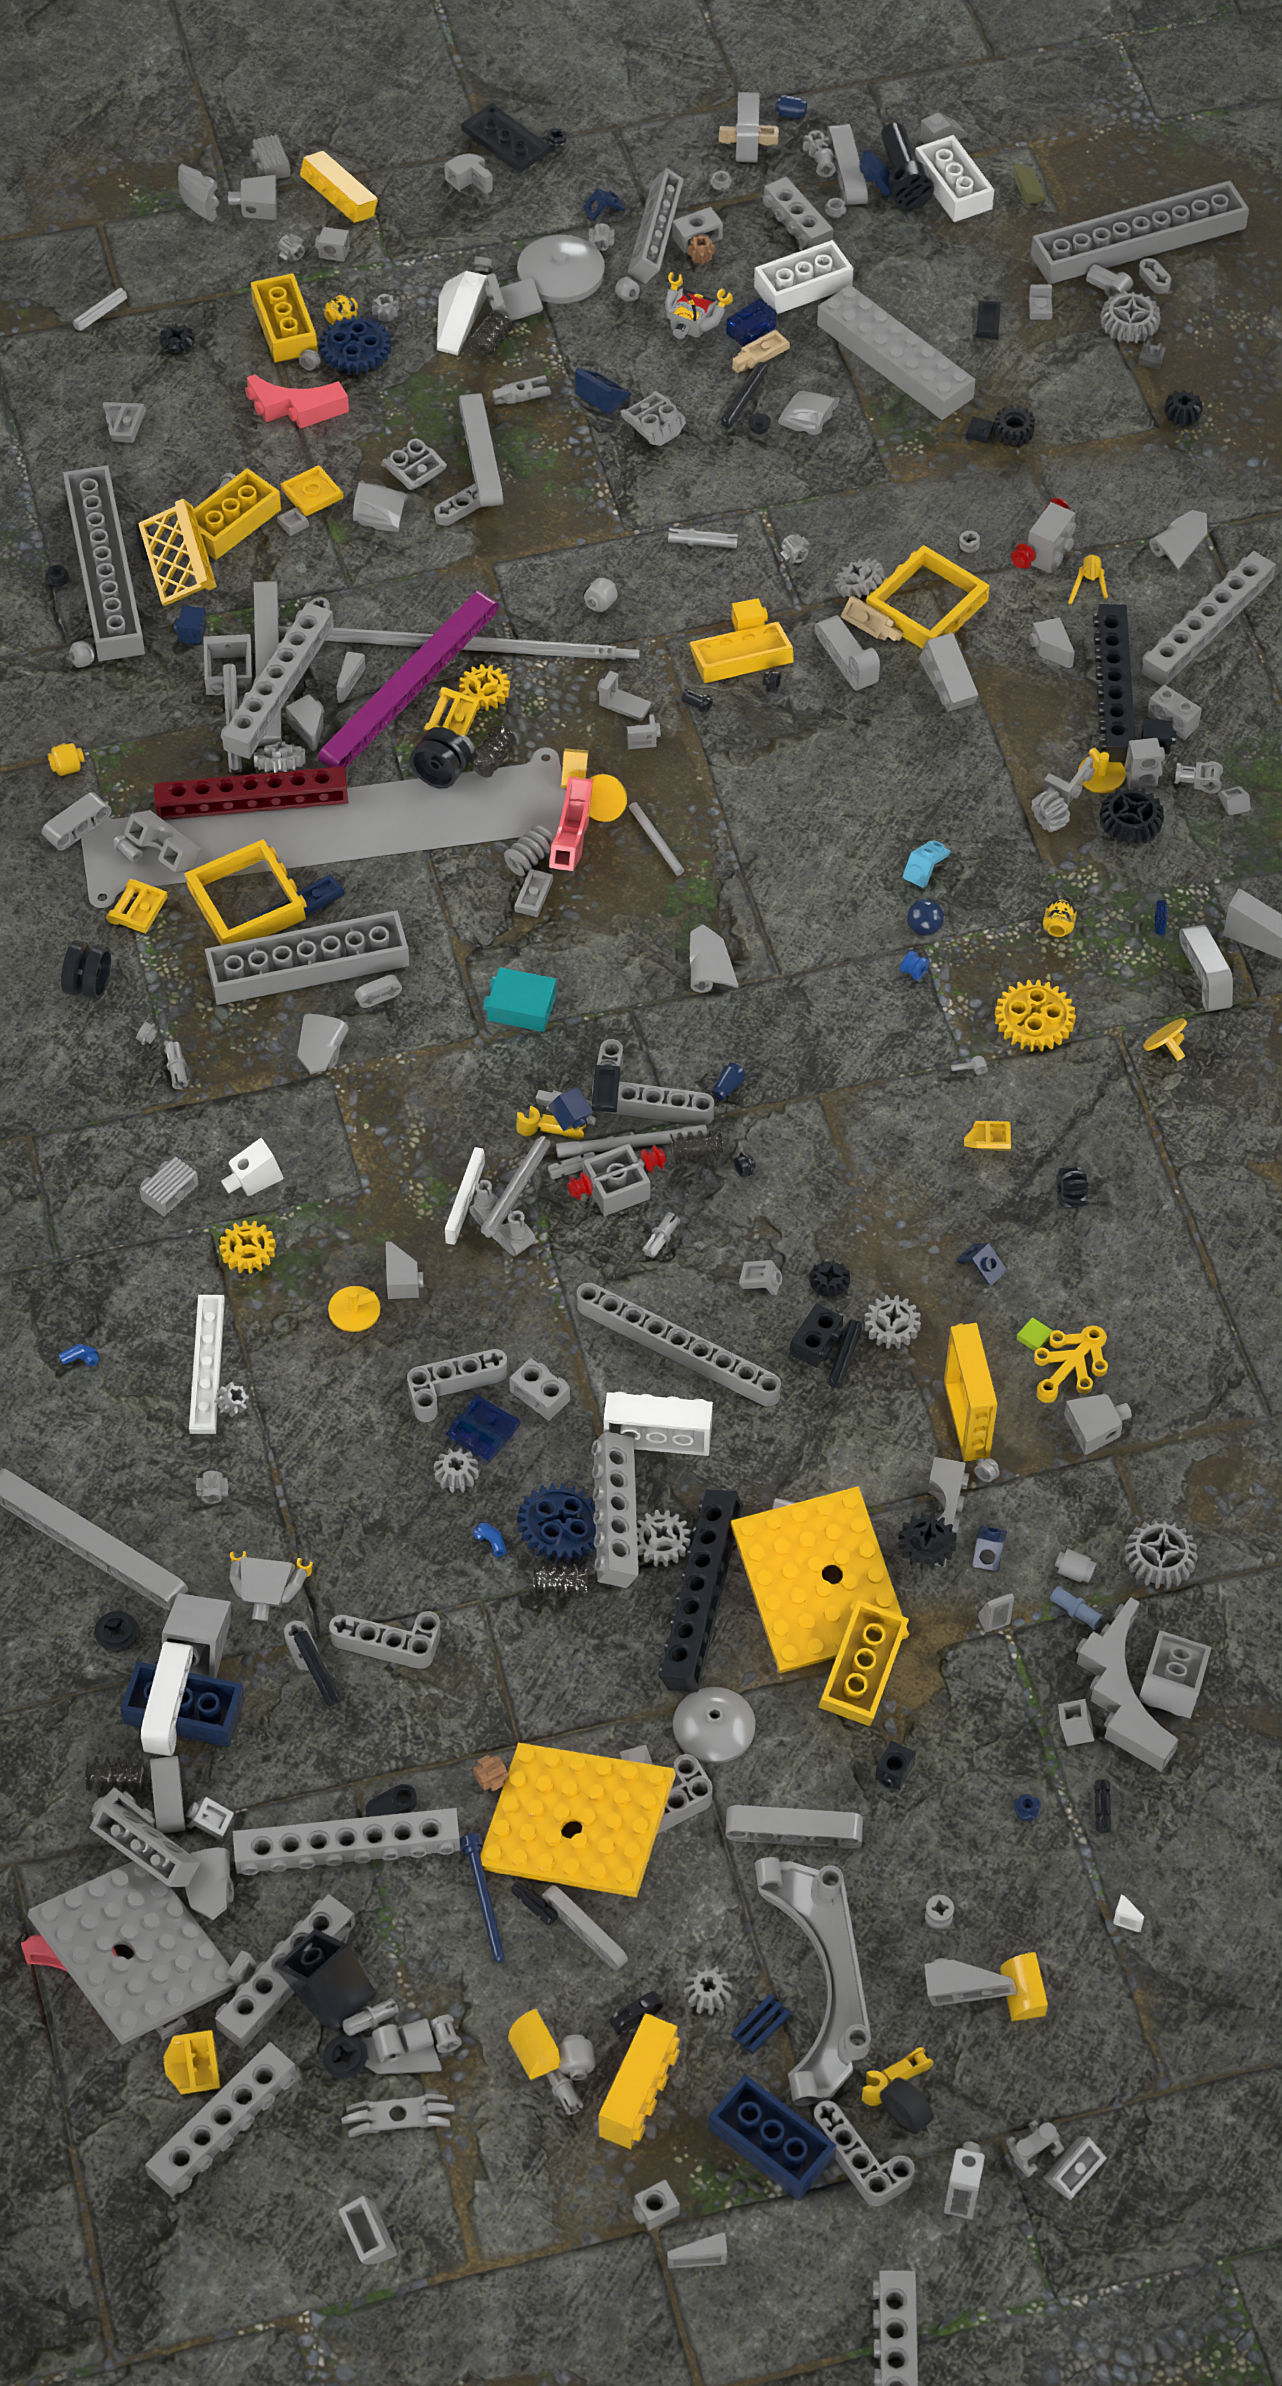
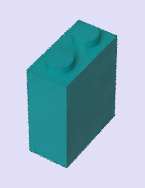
[483,967,557,1032]

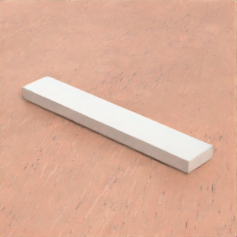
[189,1295,225,1434]

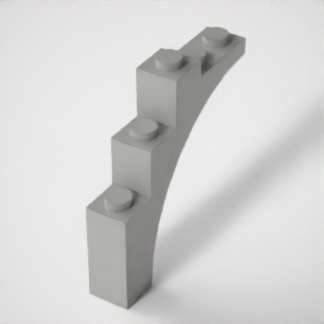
[1076,1597,1178,1772]

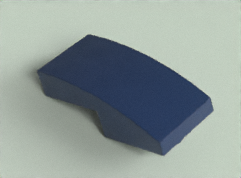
[859,150,891,196]

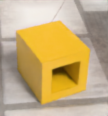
[731,598,768,631]

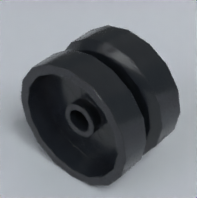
[410,727,471,789]
[61,940,111,1000]

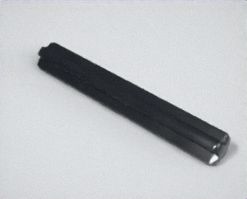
[721,362,768,428]

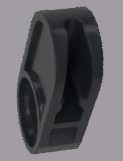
[366,1784,417,1817]
[609,1991,664,2035]

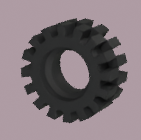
[994,405,1035,447]

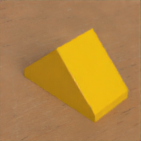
[561,748,588,789]

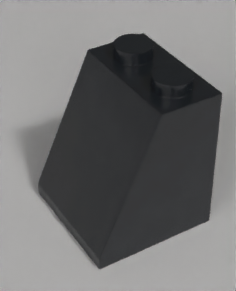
[275,1929,376,2032]

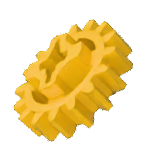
[459,664,510,711]
[219,1221,276,1274]

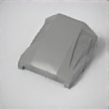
[178,164,219,222]
[621,391,685,446]
[778,391,839,435]
[381,438,447,490]
[353,480,407,532]

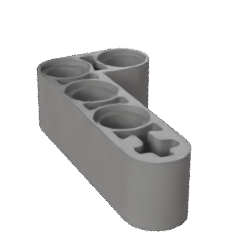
[736,92,759,163]
[814,615,880,691]
[1179,925,1233,1012]
[407,1349,507,1422]
[329,1611,441,1669]
[657,1754,712,1834]
[813,2101,915,2206]

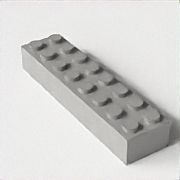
[817,285,975,420]
[205,910,409,1005]

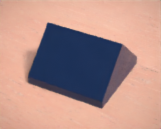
[575,368,632,415]

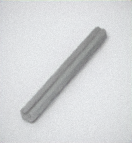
[223,664,242,773]

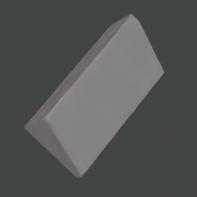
[1043,2136,1107,2200]

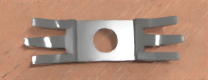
[342,2094,454,2138]

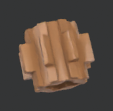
[688,235,715,265]
[473,1755,508,1791]

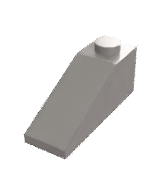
[925,1958,1017,2006]

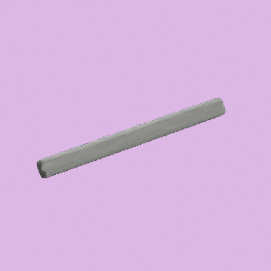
[481,1136,551,1238]

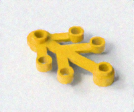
[1034,1326,1108,1403]

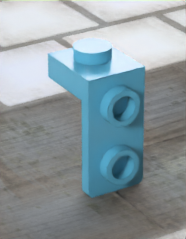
[902,841,950,888]

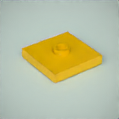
[281,465,344,517]

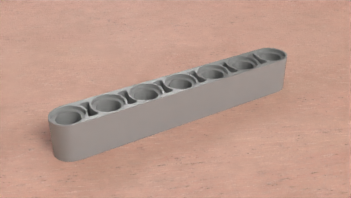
[459,393,503,507]

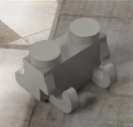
[1006,2120,1065,2177]

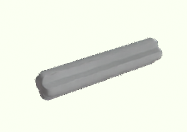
[73,288,127,331]

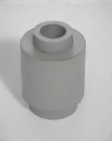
[1055,1548,1097,1583]

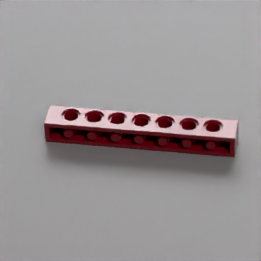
[154,766,348,820]

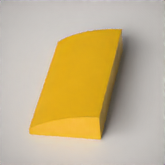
[690,622,793,683]

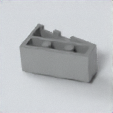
[919,633,978,712]

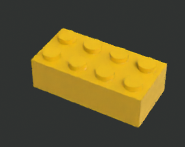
[251,273,318,363]
[194,468,281,560]
[818,1600,909,1726]
[599,2013,680,2149]

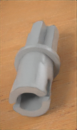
[166,1041,188,1089]
[642,1212,680,1258]
[342,1998,399,2036]
[546,2068,583,2115]

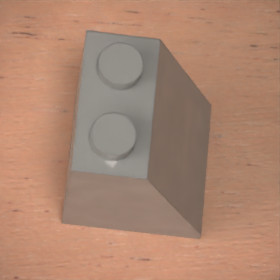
[162,1593,231,1678]

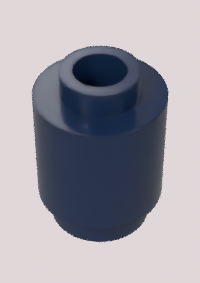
[775,94,808,119]

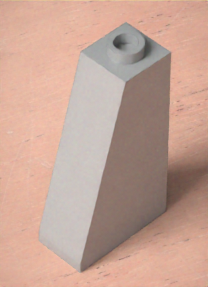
[1223,889,1282,959]

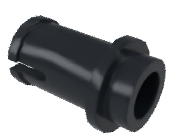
[681,688,713,712]

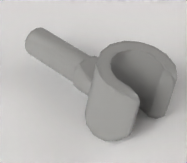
[951,1056,988,1075]

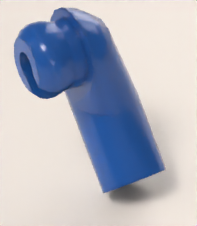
[59,1344,99,1366]
[473,1523,507,1557]

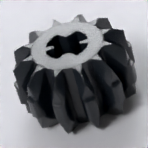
[1164,389,1203,427]
[1055,1166,1088,1209]

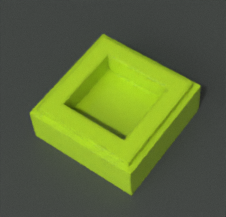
[1017,1317,1053,1351]

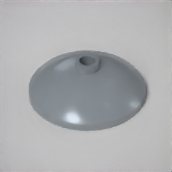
[673,1687,755,1764]

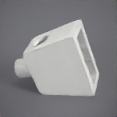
[221,1138,284,1196]

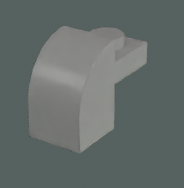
[445,154,493,194]

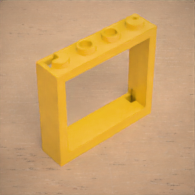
[866,545,990,649]
[184,839,307,945]
[944,1323,997,1462]

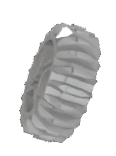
[1100,291,1161,344]
[1124,1519,1198,1590]

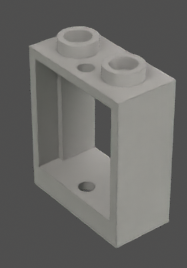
[204,634,253,695]

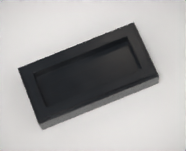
[976,300,1001,339]
[592,1065,620,1113]

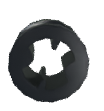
[547,128,567,148]

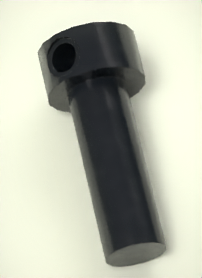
[881,123,934,210]

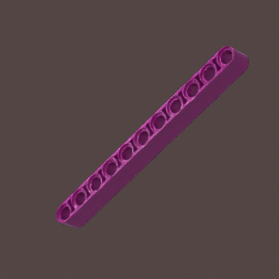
[318,591,499,768]

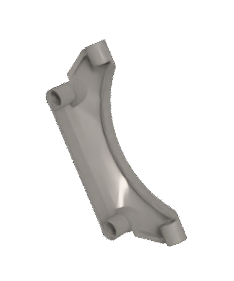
[754,1857,871,2106]

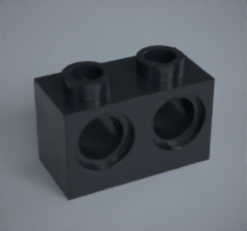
[790,1303,845,1368]

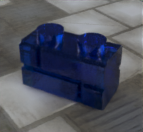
[726,298,777,347]

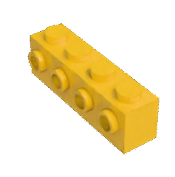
[300,151,378,223]

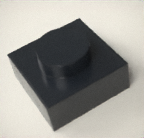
[966,416,994,444]

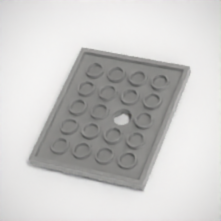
[27,1861,236,2045]

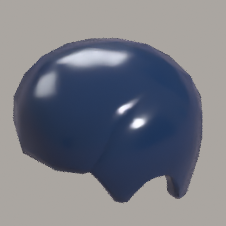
[907,899,944,936]

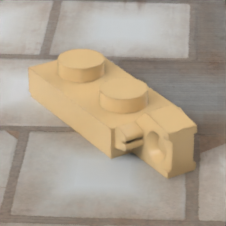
[719,124,778,146]
[732,330,790,373]
[840,596,904,641]

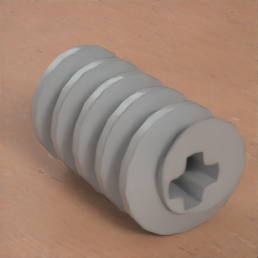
[504,825,555,876]

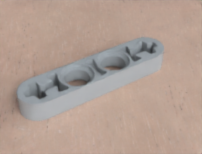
[541,1885,628,1970]

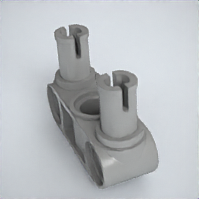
[469,1180,536,1256]

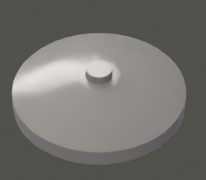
[517,235,605,304]

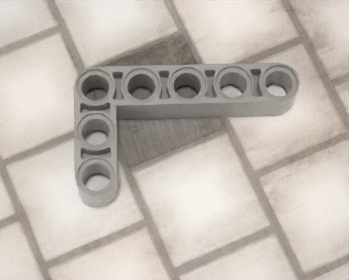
[592,1039,714,1125]

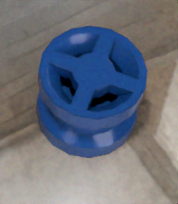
[900,950,930,981]

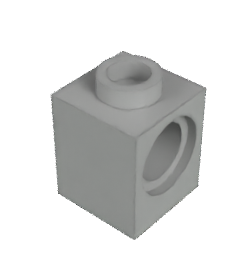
[315,227,350,262]
[632,2179,680,2231]

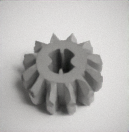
[1031,789,1070,832]
[434,1447,479,1494]
[684,1964,732,2015]

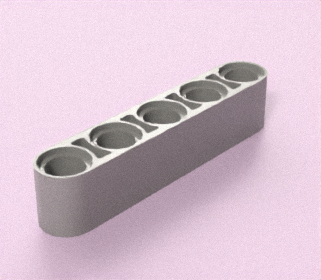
[827,124,868,206]
[725,1805,863,1849]

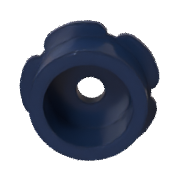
[1014,1794,1041,1821]

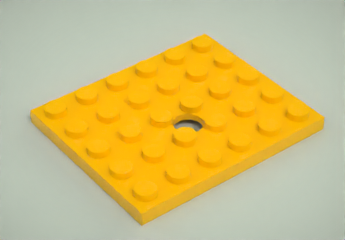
[731,1486,909,1673]
[480,1743,676,1897]

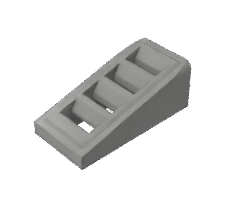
[336,652,366,703]
[978,1593,1014,1632]
[667,2232,727,2269]

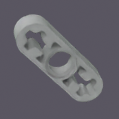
[434,484,480,526]

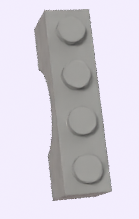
[915,1457,969,1567]

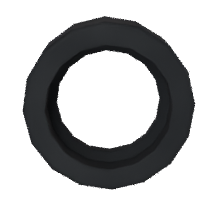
[880,2077,934,2134]

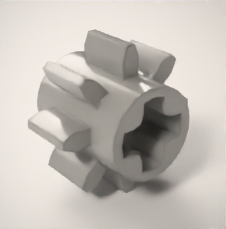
[803,131,829,158]
[588,223,615,251]
[278,234,305,262]
[372,294,399,322]
[780,534,809,564]
[214,1382,249,1417]
[196,1471,229,1504]

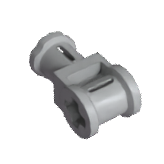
[1174,761,1223,793]

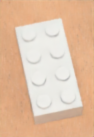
[915,135,994,222]
[754,240,853,315]
[604,1392,713,1456]

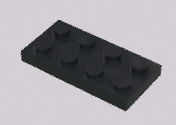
[461,103,551,173]

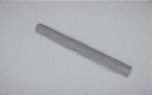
[629,802,684,876]

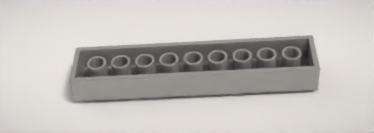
[1031,181,1249,284]
[63,465,145,661]

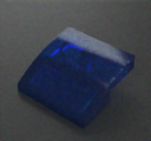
[445,1394,521,1462]

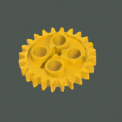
[995,980,1076,1051]

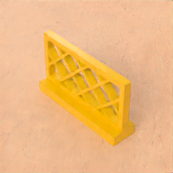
[138,499,217,606]

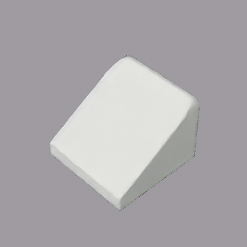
[1113,1895,1144,1932]

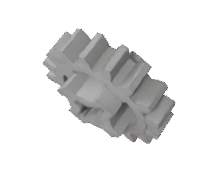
[834,558,885,599]
[254,742,306,773]
[864,1295,921,1349]
[637,1510,691,1567]

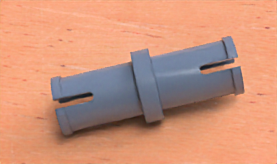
[1050,1586,1104,1630]

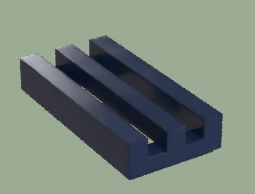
[731,1994,791,2055]

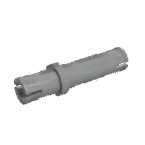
[668,528,738,549]

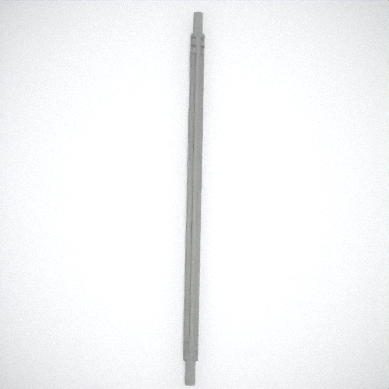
[278,625,640,660]

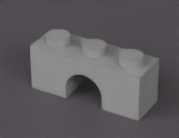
[124,810,201,872]

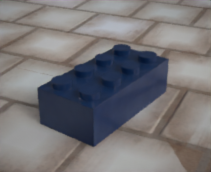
[120,1661,245,1747]
[708,2074,837,2200]

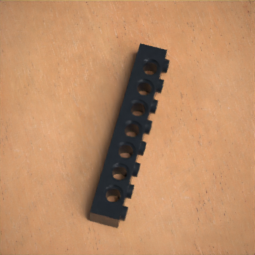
[1093,604,1135,762]
[659,1490,743,1692]

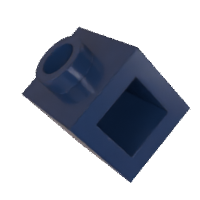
[174,605,207,644]
[548,1087,593,1131]

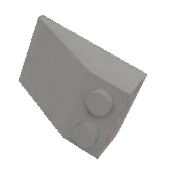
[1138,1630,1212,1718]

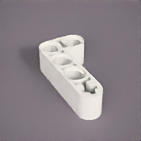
[141,1642,193,1756]

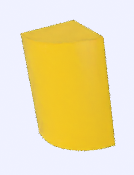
[1000,1952,1048,2021]
[508,2009,561,2080]

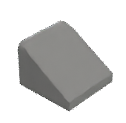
[1218,786,1250,815]

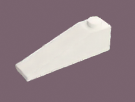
[437,271,488,355]

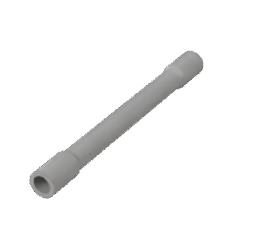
[556,1124,708,1159]

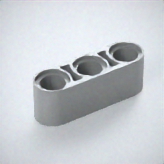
[42,792,111,851]
[150,1756,186,1834]

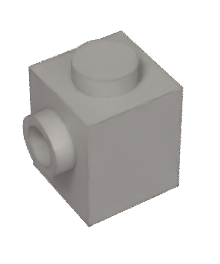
[1058,1699,1094,1746]

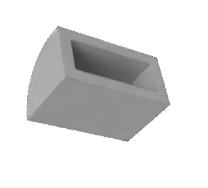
[338,2195,398,2264]

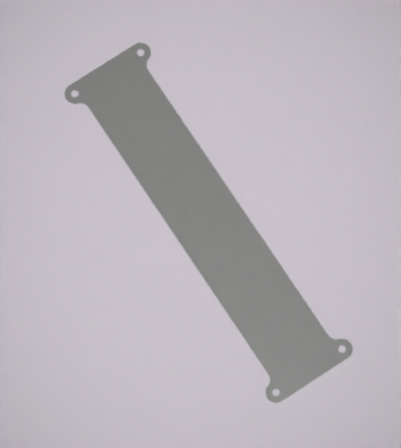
[81,748,566,908]

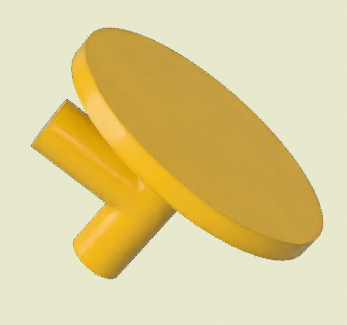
[1078,748,1126,793]
[589,774,627,822]
[1143,1018,1187,1061]
[328,1286,380,1332]

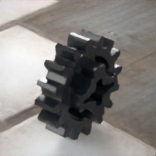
[898,1512,957,1570]

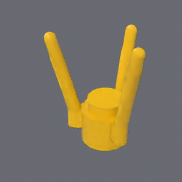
[1068,555,1108,605]

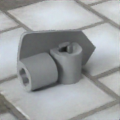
[1149,510,1207,570]
[690,924,738,993]
[297,1014,349,1074]
[185,1848,234,1920]
[362,2018,442,2074]

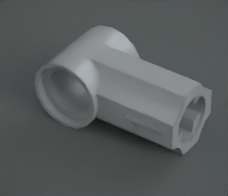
[1086,264,1133,298]

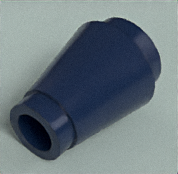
[712,1062,746,1100]

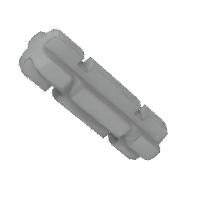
[548,1152,595,1179]

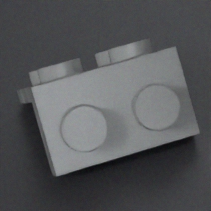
[485,273,543,324]

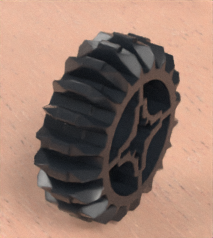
[1099,786,1164,846]

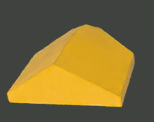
[964,1121,1011,1151]
[163,2030,220,2094]

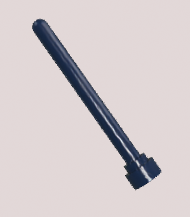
[460,1833,504,1963]

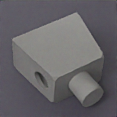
[228,175,277,220]
[1064,1394,1132,1455]
[944,2142,985,2219]

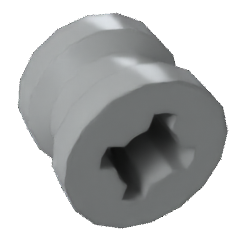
[925,1895,954,1930]

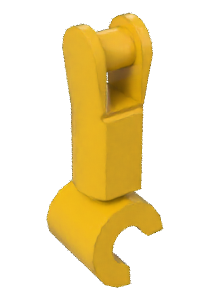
[516,1106,586,1140]
[862,2047,934,2106]

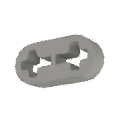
[1139,258,1171,294]
[355,975,402,1008]
[284,1621,319,1671]

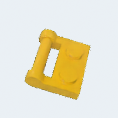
[423,687,480,736]
[106,879,167,934]

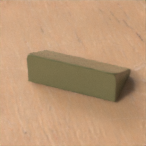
[1013,164,1046,204]

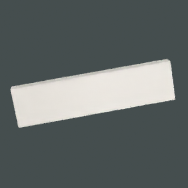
[445,1147,485,1245]

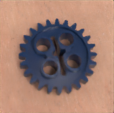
[319,315,392,375]
[517,1483,596,1564]

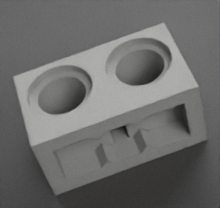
[1147,685,1202,740]
[1125,738,1165,789]
[509,1358,570,1421]

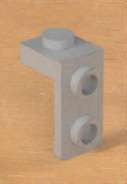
[597,671,651,721]
[1044,757,1095,805]
[91,1787,157,1830]

